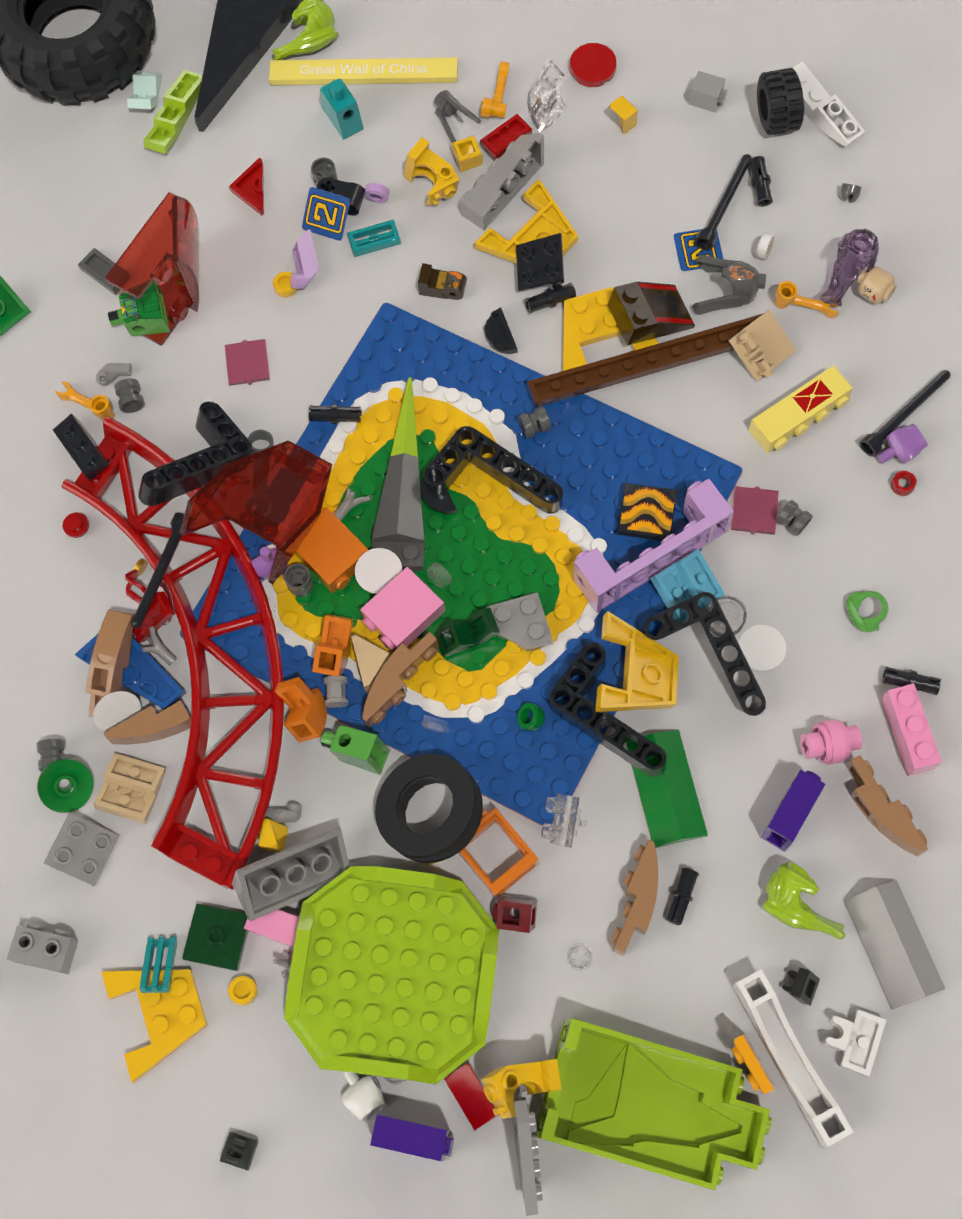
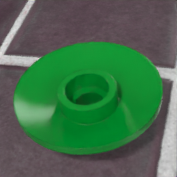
[37,759,93,813]

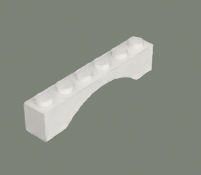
[732,969,854,1147]

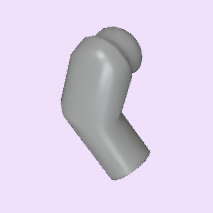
[96,363,132,386]
[264,803,302,823]

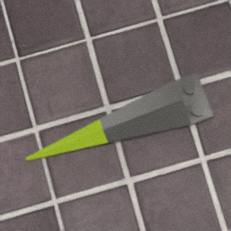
[372,377,425,571]

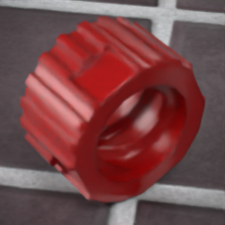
[891,470,917,496]

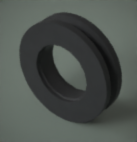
[375,754,483,863]

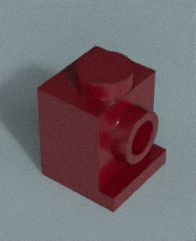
[493,897,537,933]

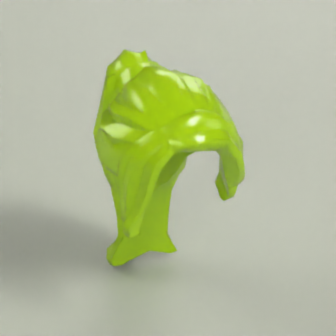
[272,0,339,60]
[762,861,846,940]

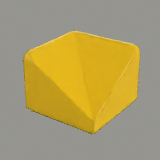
[609,95,638,134]
[451,135,483,172]
[258,819,288,853]

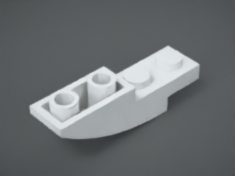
[793,61,865,147]

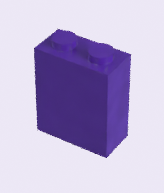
[760,770,826,852]
[370,1115,454,1161]

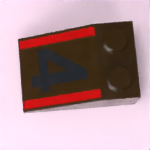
[607,281,695,346]

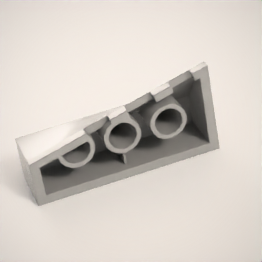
[460,133,544,230]

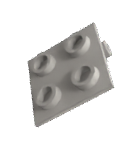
[44,812,119,886]

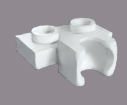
[822,1009,886,1077]

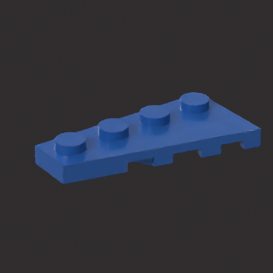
[75,634,186,710]

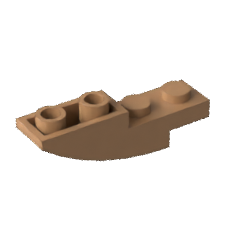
[86,609,134,717]
[362,632,439,728]
[846,755,928,856]
[611,840,658,956]

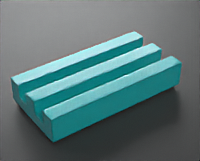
[347,219,401,257]
[139,937,177,993]

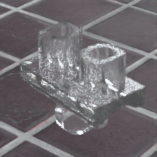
[541,793,587,848]

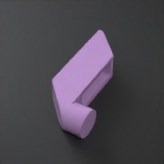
[290,229,319,289]

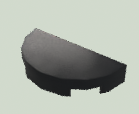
[484,307,518,354]
[421,476,457,515]

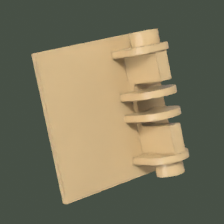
[728,310,796,382]

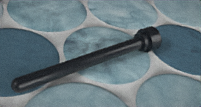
[694,154,752,251]
[859,370,951,457]
[131,513,194,629]

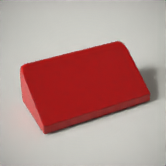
[444,1063,498,1131]

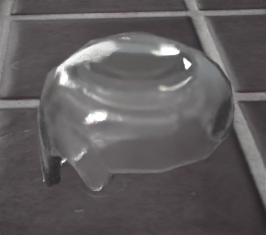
[706,594,747,637]

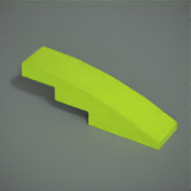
[143,69,202,154]

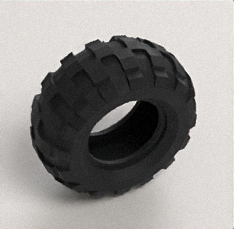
[0,0,156,105]

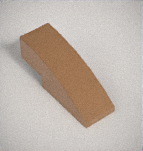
[103,701,191,745]

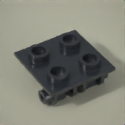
[516,233,564,291]

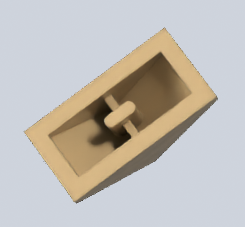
[351,635,390,694]

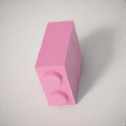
[360,567,445,650]

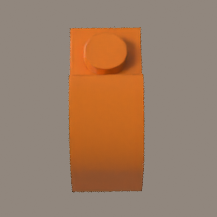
[312,614,353,677]
[275,677,327,743]

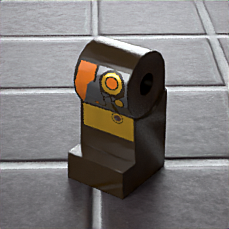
[418,263,467,300]

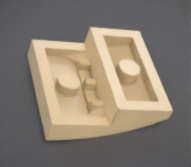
[93,753,166,824]

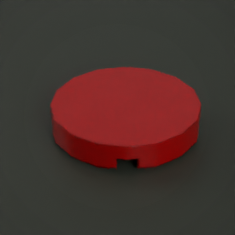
[570,43,617,87]

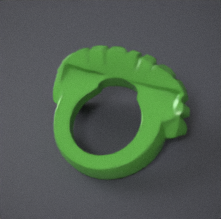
[846,591,889,632]

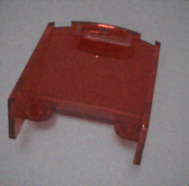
[105,192,199,346]

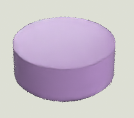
[364,183,390,203]

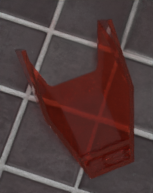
[179,440,333,584]

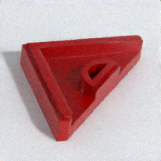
[229,157,264,216]

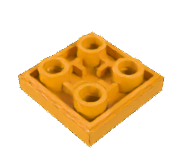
[731,1034,775,1094]

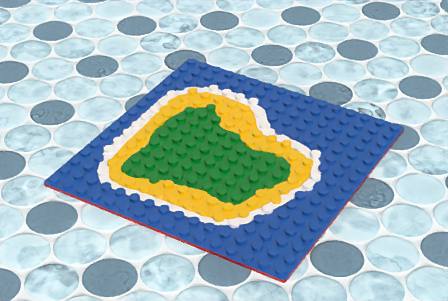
[180,303,742,830]

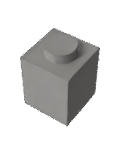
[689,71,728,113]

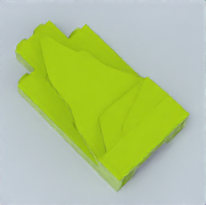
[533,1018,772,1191]

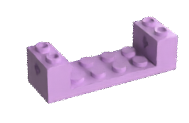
[573,479,734,613]

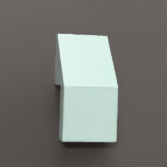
[127,71,162,109]

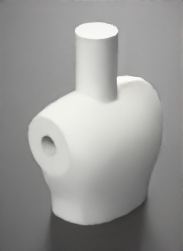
[341,1072,386,1123]

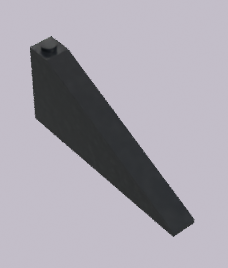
[194,0,303,132]

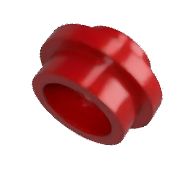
[62,512,89,538]

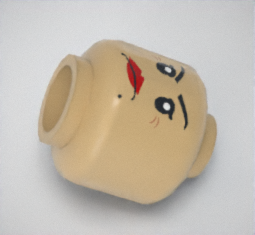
[857,266,897,304]

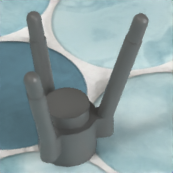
[434,90,481,143]

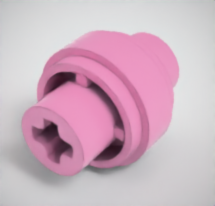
[800,719,862,765]

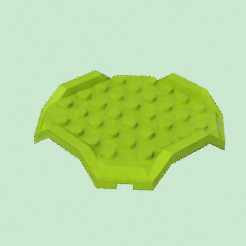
[284,866,499,1085]

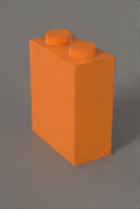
[287,508,368,593]

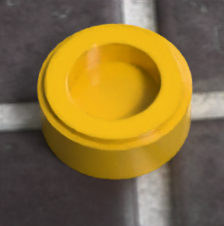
[273,272,298,298]
[228,976,258,1006]

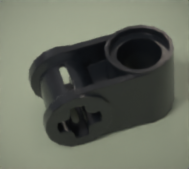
[317,178,365,216]

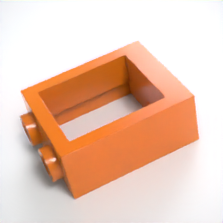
[458,808,539,899]

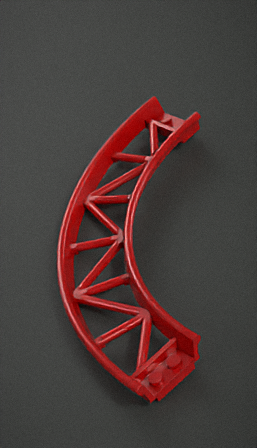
[61,416,284,890]

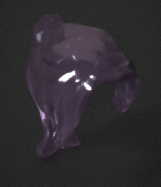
[821,228,879,306]

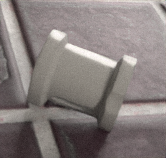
[323,676,348,708]

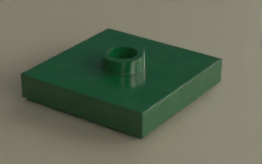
[182,903,248,972]

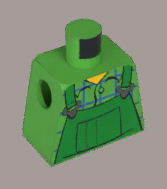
[108,279,171,336]
[321,725,390,775]

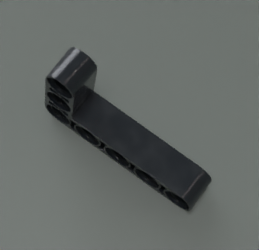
[138,401,252,506]
[424,426,563,514]
[643,592,766,716]
[550,642,667,777]

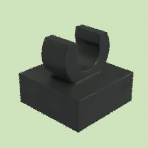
[782,968,820,1006]
[220,1132,259,1171]

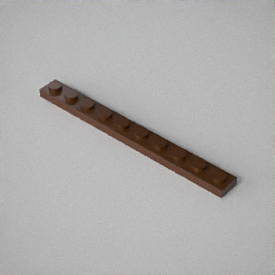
[527,314,762,408]

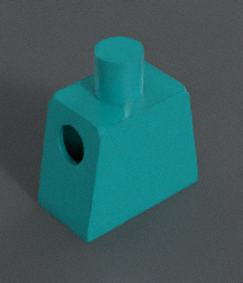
[320,79,364,140]

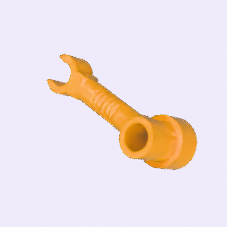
[480,61,510,118]
[774,281,841,318]
[55,382,115,421]

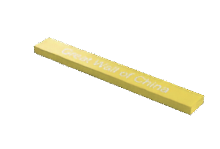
[269,57,458,85]

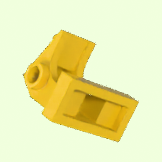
[404,137,460,206]
[481,1059,562,1119]

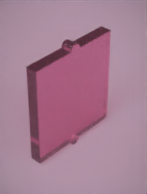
[225,339,270,386]
[731,486,779,535]

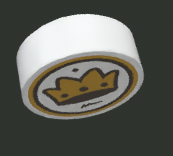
[756,233,775,260]

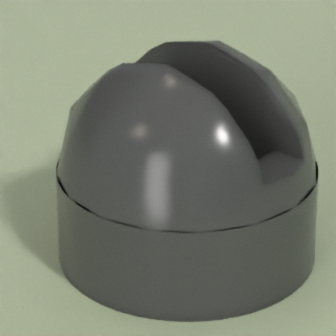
[841,183,862,203]

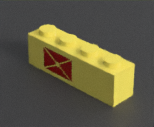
[749,365,853,454]

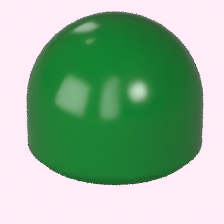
[517,703,545,731]

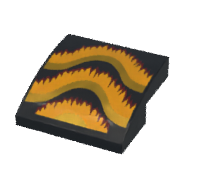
[617,483,677,541]

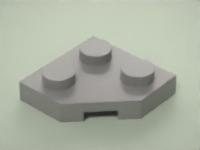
[486,592,553,652]

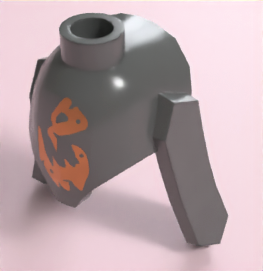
[692,255,766,315]

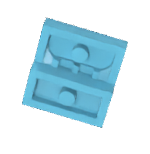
[650,549,725,623]

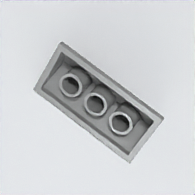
[232,827,350,922]
[844,881,945,1010]

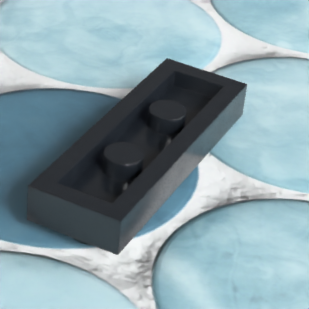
[53,413,110,481]

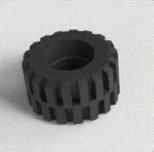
[757,68,804,135]

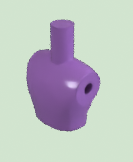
[877,423,928,464]
[251,546,288,580]

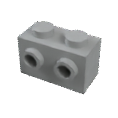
[7,923,78,975]

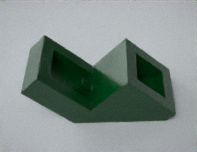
[435,608,500,657]

